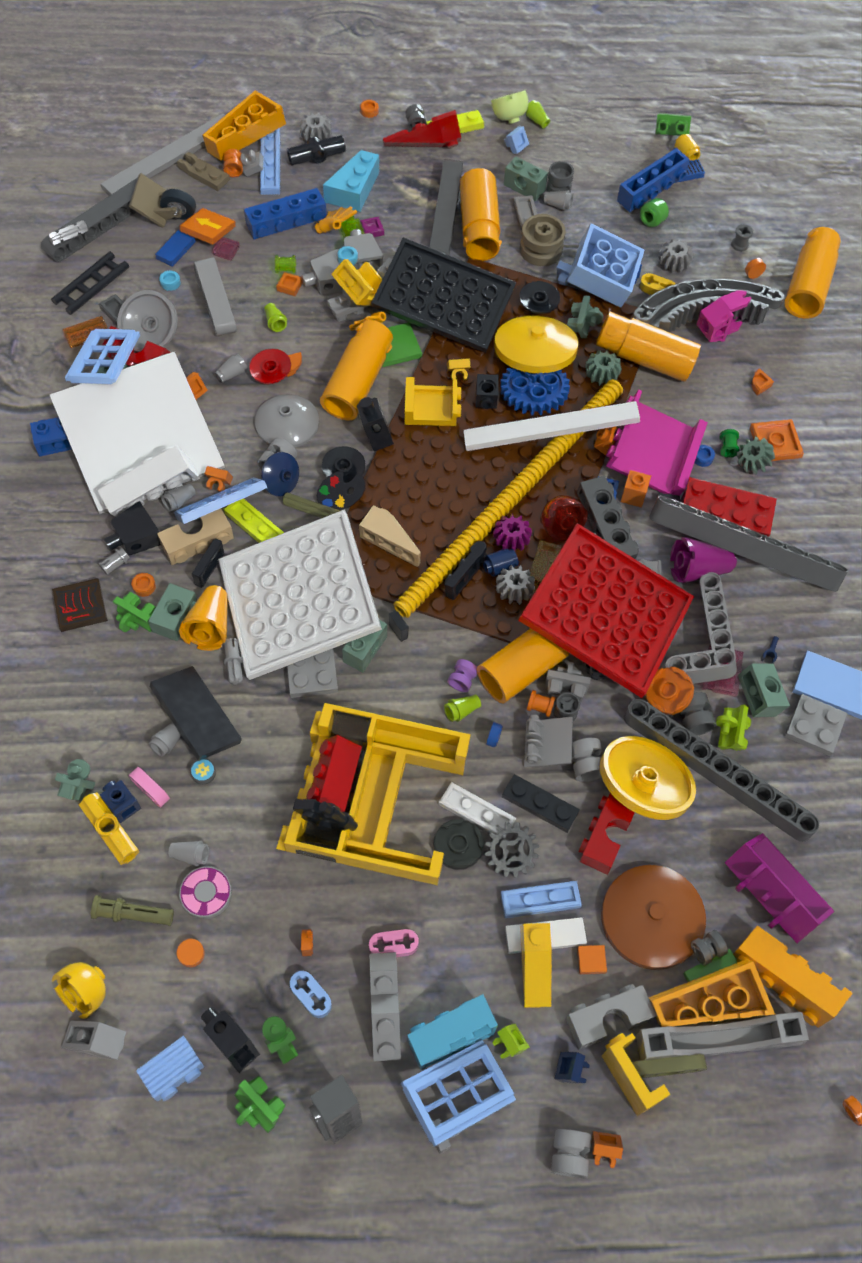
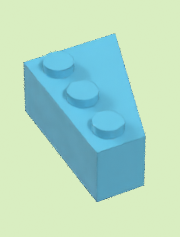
[323,150,379,212]
[407,994,498,1070]

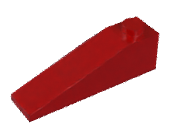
[383,110,461,148]

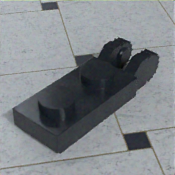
[444,541,487,600]

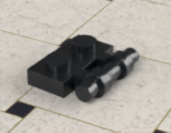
[293,799,358,832]

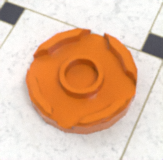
[646,667,694,715]

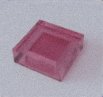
[213,237,240,261]

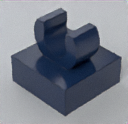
[554,1052,590,1083]

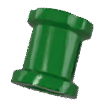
[719,429,740,458]

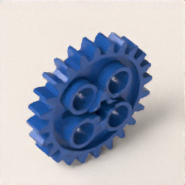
[501,368,570,415]

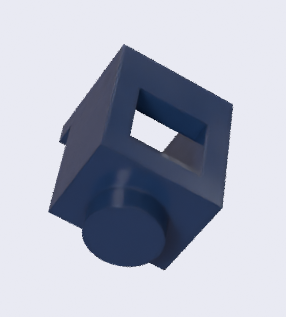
[100,780,141,824]

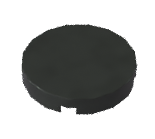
[433,819,484,870]

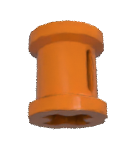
[527,690,556,717]

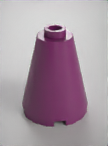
[670,537,737,583]

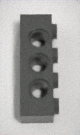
[577,476,639,559]

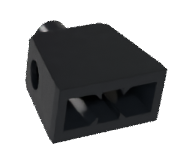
[357,397,394,452]
[104,501,161,555]
[201,1007,260,1073]

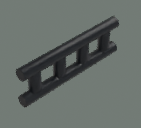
[51,251,129,315]

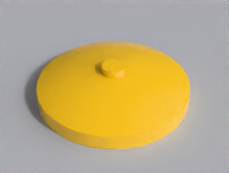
[494,316,578,373]
[600,736,696,820]

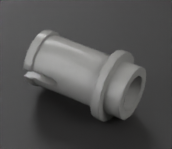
[99,548,130,575]

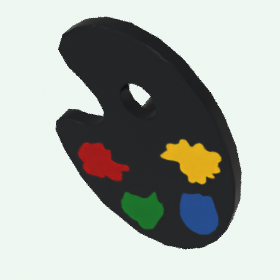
[316,471,366,510]

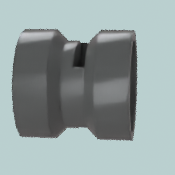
[405,104,427,131]
[554,692,580,721]
[691,930,728,966]

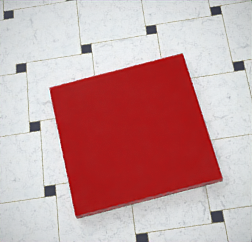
[518,523,694,698]

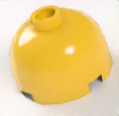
[52,962,106,1019]

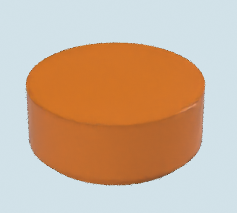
[360,100,379,118]
[745,258,766,279]
[131,573,156,597]
[177,939,205,967]
[843,1095,862,1126]

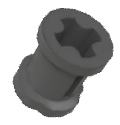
[731,224,753,252]

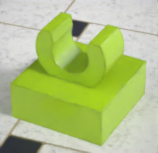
[493,1024,530,1059]

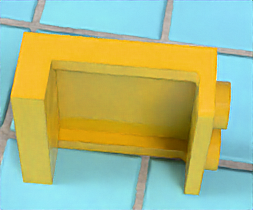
[331,259,383,306]
[405,377,461,426]
[602,1033,671,1116]

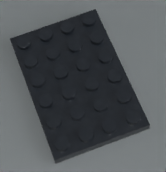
[371,237,516,353]

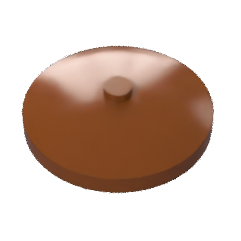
[601,865,706,970]

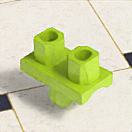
[716,705,751,751]

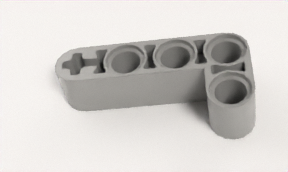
[194,257,237,336]

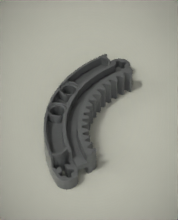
[633,279,784,333]

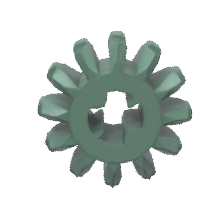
[585,350,621,386]
[737,436,775,475]

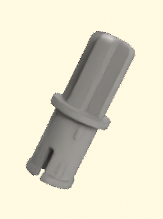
[223,638,243,685]

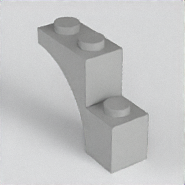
[369,952,401,1061]

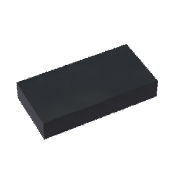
[192,538,225,588]

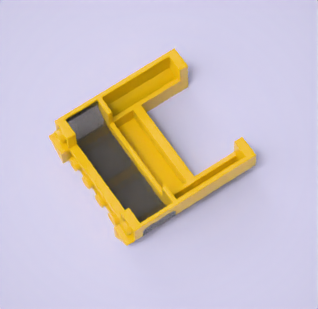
[276,703,471,885]

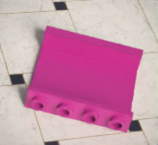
[606,389,708,496]

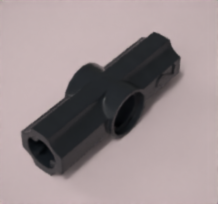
[287,135,346,165]

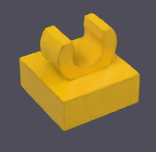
[447,359,470,381]

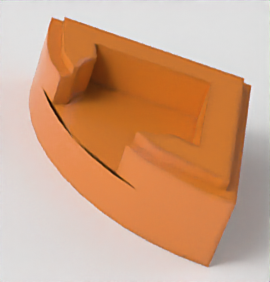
[287,352,302,377]
[752,368,774,396]
[301,929,313,956]

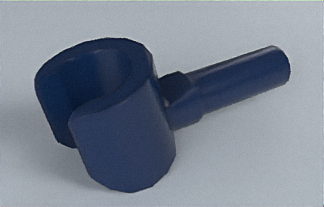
[761,636,779,664]

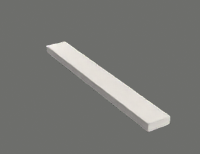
[464,401,640,451]

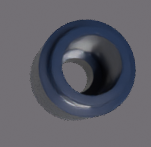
[483,548,519,577]

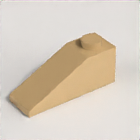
[359,505,421,567]

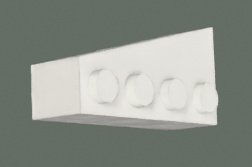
[97,445,200,517]

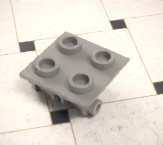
[524,715,573,767]

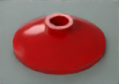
[249,349,291,384]

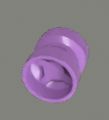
[447,659,477,692]

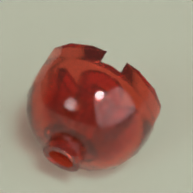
[541,495,588,542]

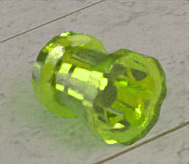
[275,255,296,273]

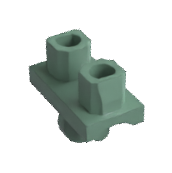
[567,296,603,338]
[55,759,95,801]

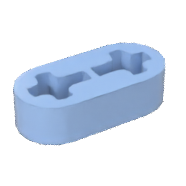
[290,971,332,1018]

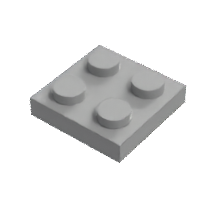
[287,648,338,698]
[785,694,847,756]

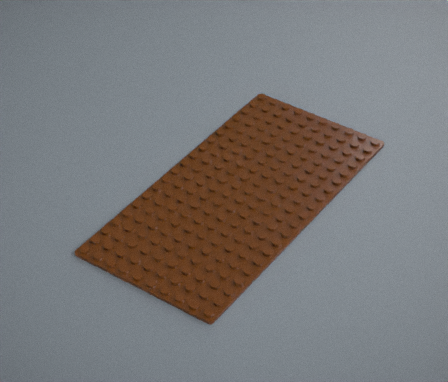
[347,258,640,643]

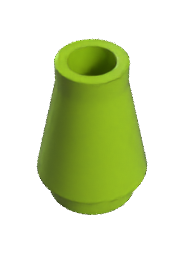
[526,100,551,129]
[264,303,287,332]
[444,694,481,722]

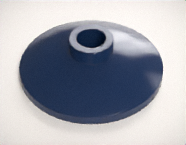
[261,452,299,496]

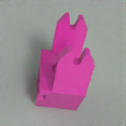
[697,290,751,342]

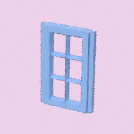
[65,329,140,384]
[401,1040,516,1147]

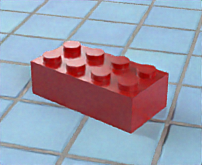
[682,477,777,536]

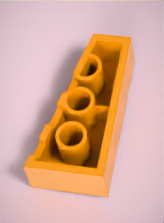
[202,90,286,161]
[733,925,853,1028]
[648,959,775,1027]

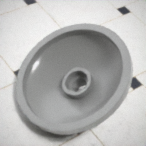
[117,290,177,352]
[255,394,319,448]

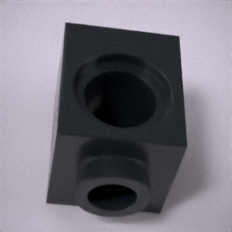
[475,374,498,409]

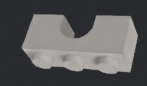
[566,984,657,1050]

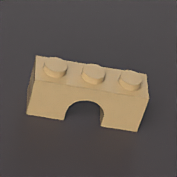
[157,508,234,565]

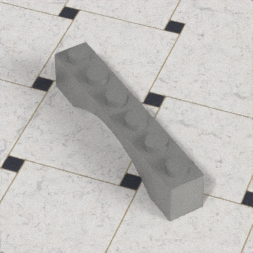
[636,1012,809,1061]

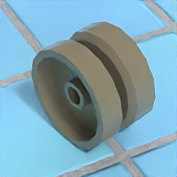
[520,214,566,266]

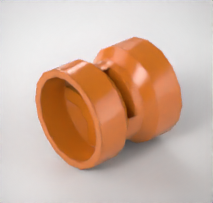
[224,149,243,177]

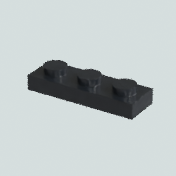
[502,774,580,833]

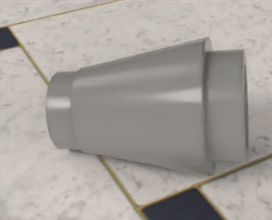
[544,191,574,211]
[215,354,248,383]
[161,483,196,512]
[149,722,181,757]
[169,841,209,867]

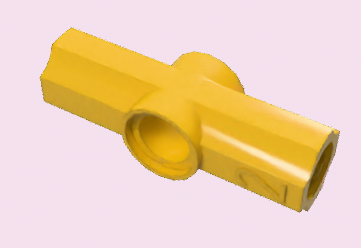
[79,792,139,865]

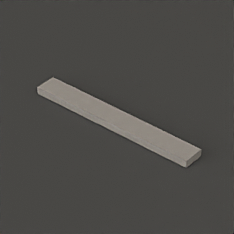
[101,114,225,196]

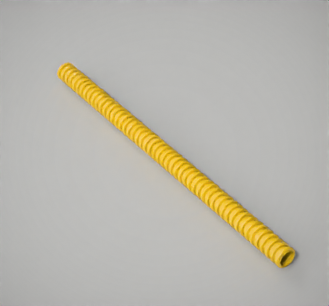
[393,379,623,618]

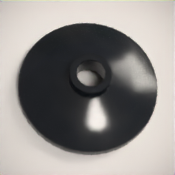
[519,281,560,314]
[322,446,366,483]

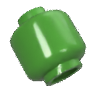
[640,198,669,227]

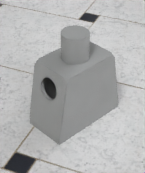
[344,229,383,271]
[301,249,343,295]

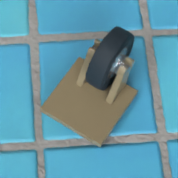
[129,173,196,228]

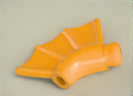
[315,206,357,234]
[349,311,386,331]

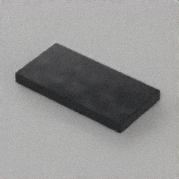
[149,666,242,761]

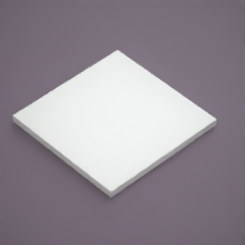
[50,352,225,514]
[218,510,382,680]

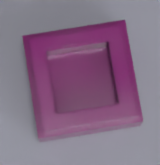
[360,216,384,237]

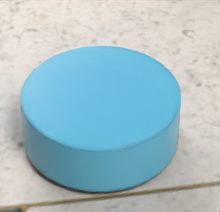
[337,246,358,265]
[159,271,181,291]

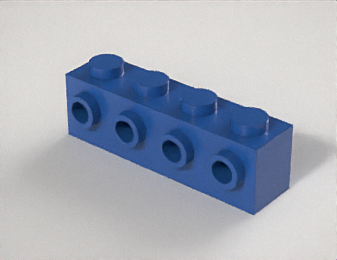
[617,148,690,212]
[244,188,327,239]
[30,417,72,457]

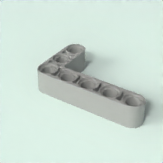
[665,572,737,684]

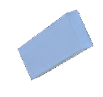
[500,881,582,919]

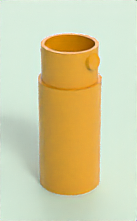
[460,168,502,261]
[785,227,841,319]
[596,311,701,382]
[320,320,393,421]
[476,628,569,704]

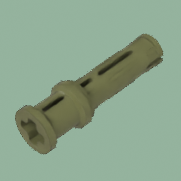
[91,895,174,926]

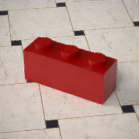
[306,735,362,812]

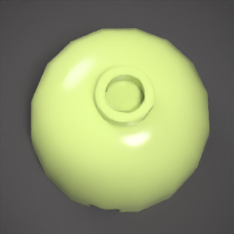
[491,90,529,124]

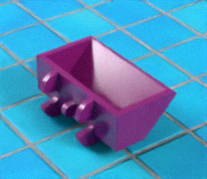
[724,833,835,944]

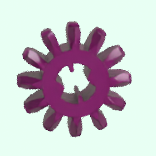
[493,514,532,551]

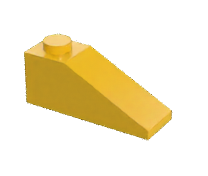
[520,923,552,1008]

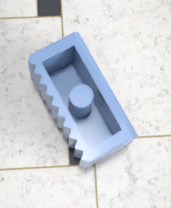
[136,1035,204,1102]

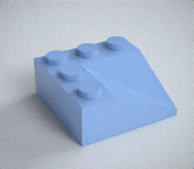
[567,223,644,307]

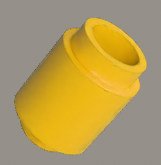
[674,134,701,161]

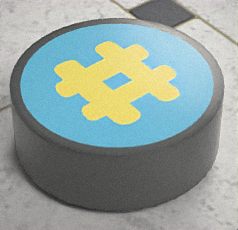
[190,759,216,785]

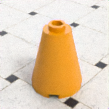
[179,585,228,651]

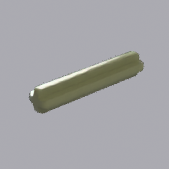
[283,493,340,518]

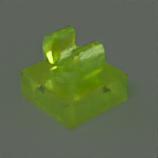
[340,215,364,238]

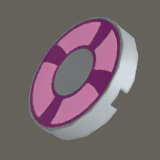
[179,866,232,919]

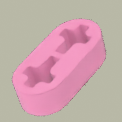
[128,767,170,808]
[369,929,419,957]

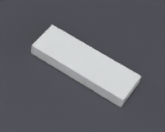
[439,782,516,839]
[505,917,587,954]

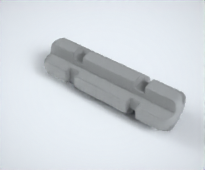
[48,220,88,245]

